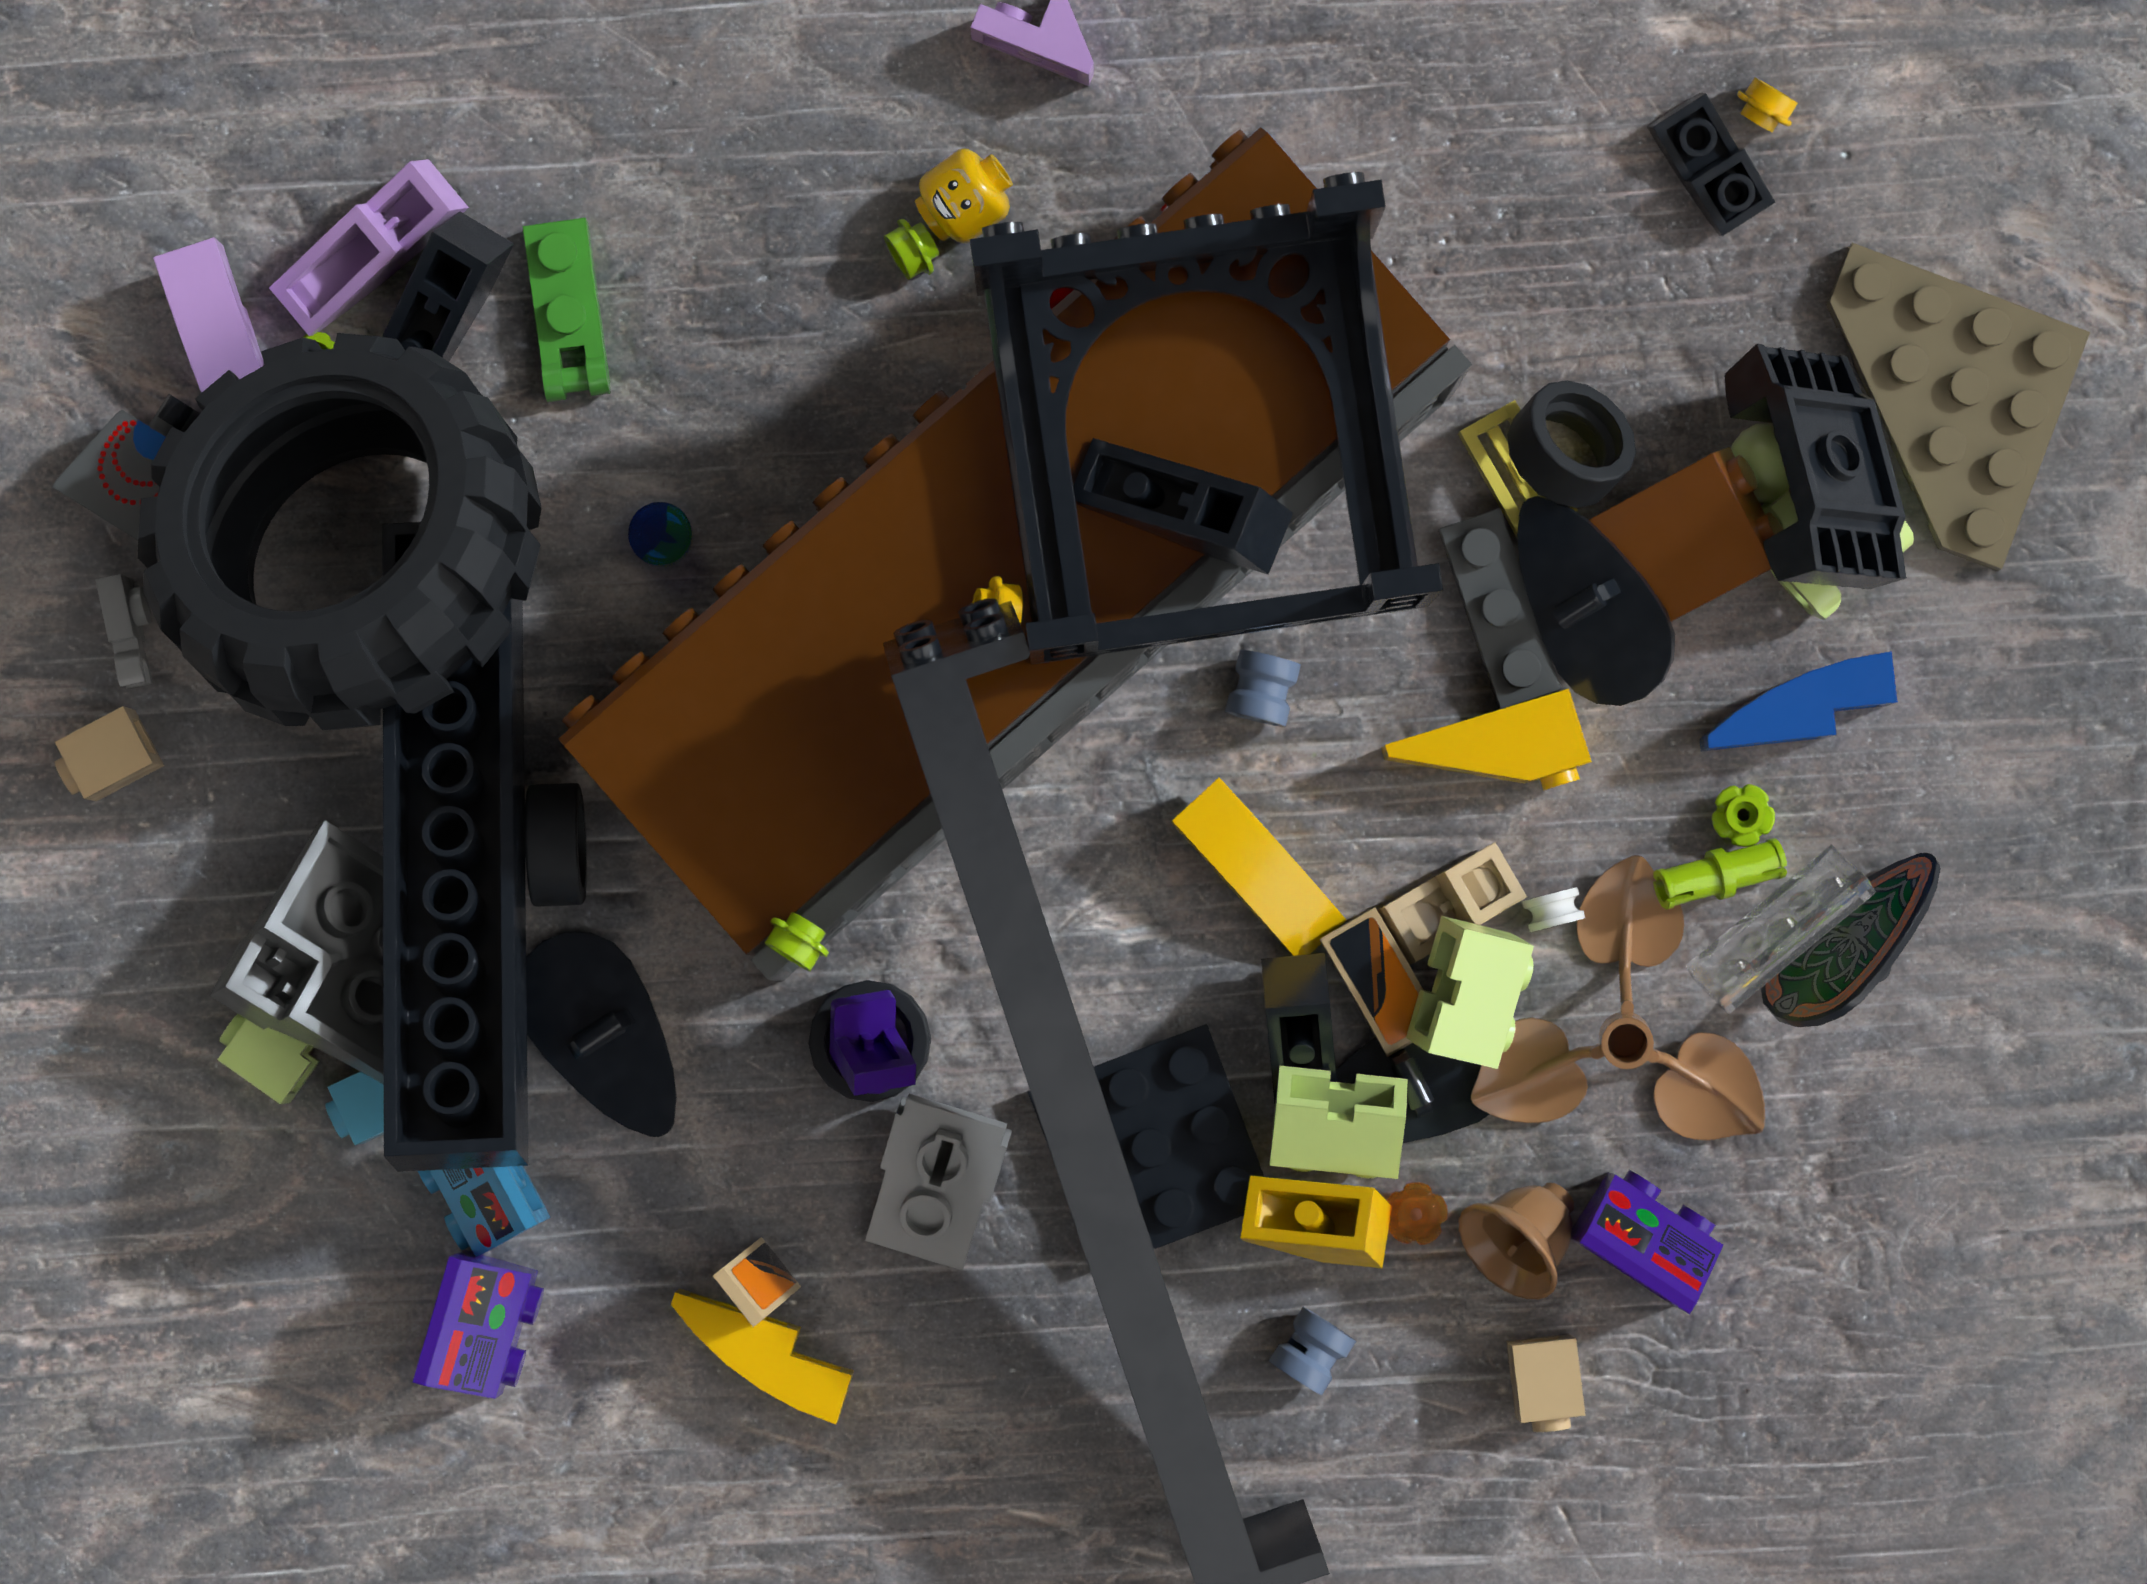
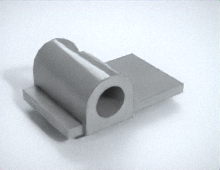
[865,1093,1012,1271]

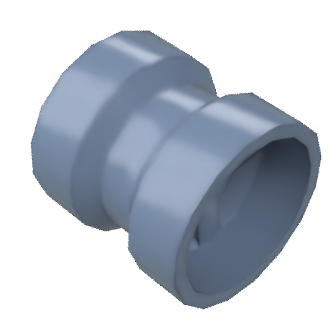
[1225,650,1301,727]
[1268,1306,1356,1395]

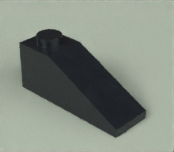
[382,211,514,362]
[1073,438,1293,575]

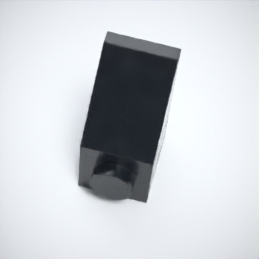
[1261,953,1337,1104]

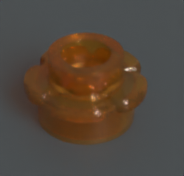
[1387,1182,1448,1245]

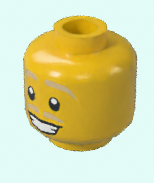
[915,148,1013,244]

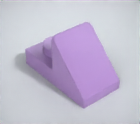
[970,0,1094,86]

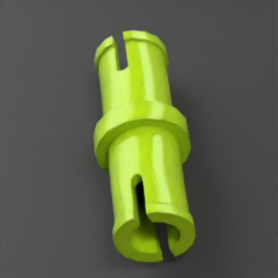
[1653,838,1787,910]

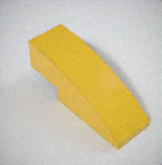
[1171,777,1347,956]
[671,1289,854,1425]

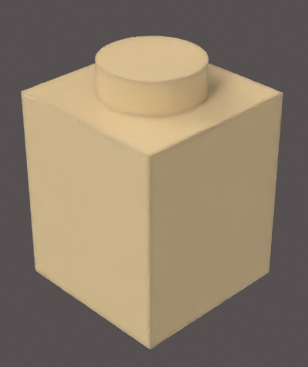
[55,706,164,801]
[1506,1334,1586,1432]

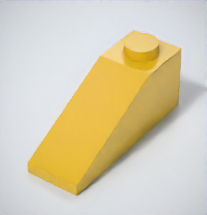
[1381,688,1592,791]

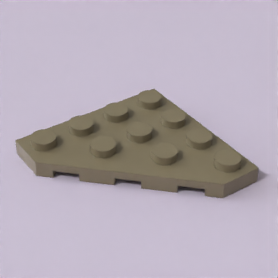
[1826,243,2090,571]

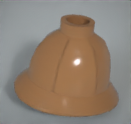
[1459,1183,1574,1300]

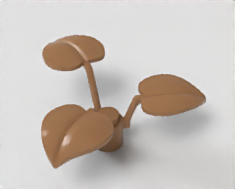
[1471,855,1765,1140]

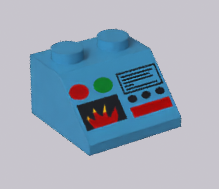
[418,1166,551,1257]

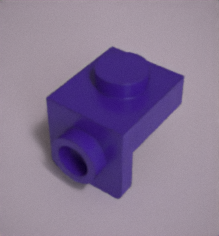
[830,990,916,1096]

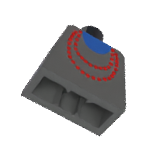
[52,394,200,540]

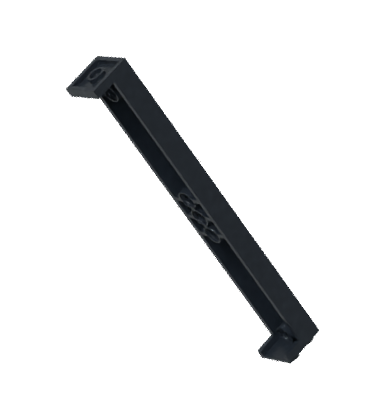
[883,598,1330,1584]

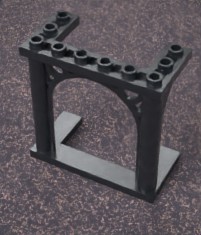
[970,172,1443,665]

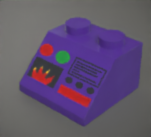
[1570,1169,1723,1314]
[412,1250,544,1399]

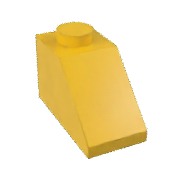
[1240,1176,1392,1268]

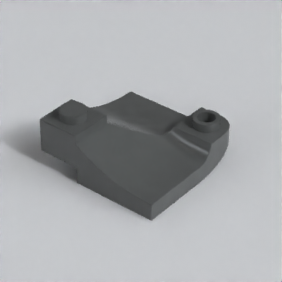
[209,820,384,1085]

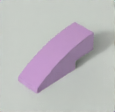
[269,159,469,336]
[153,237,265,393]

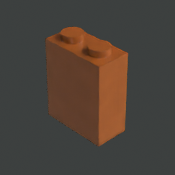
[1589,447,1783,622]

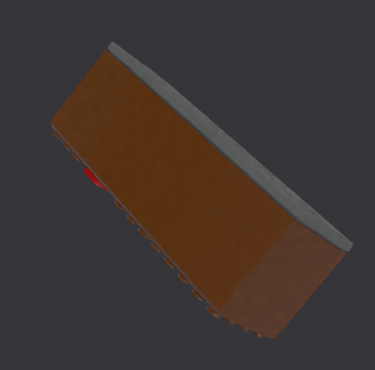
[558,127,1472,981]

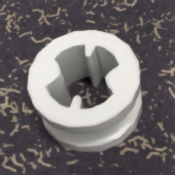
[1522,887,1585,932]

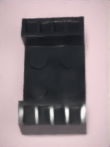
[1724,344,1907,589]

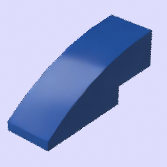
[1699,651,1898,752]

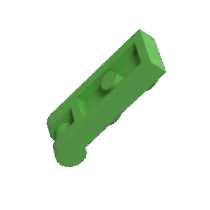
[523,217,611,402]

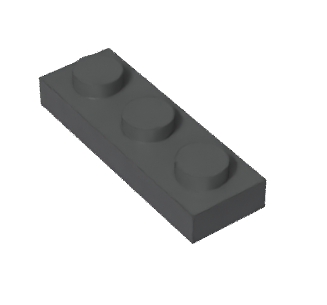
[1438,508,1561,710]

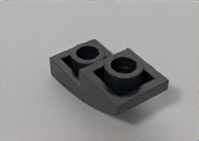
[1647,93,1776,236]

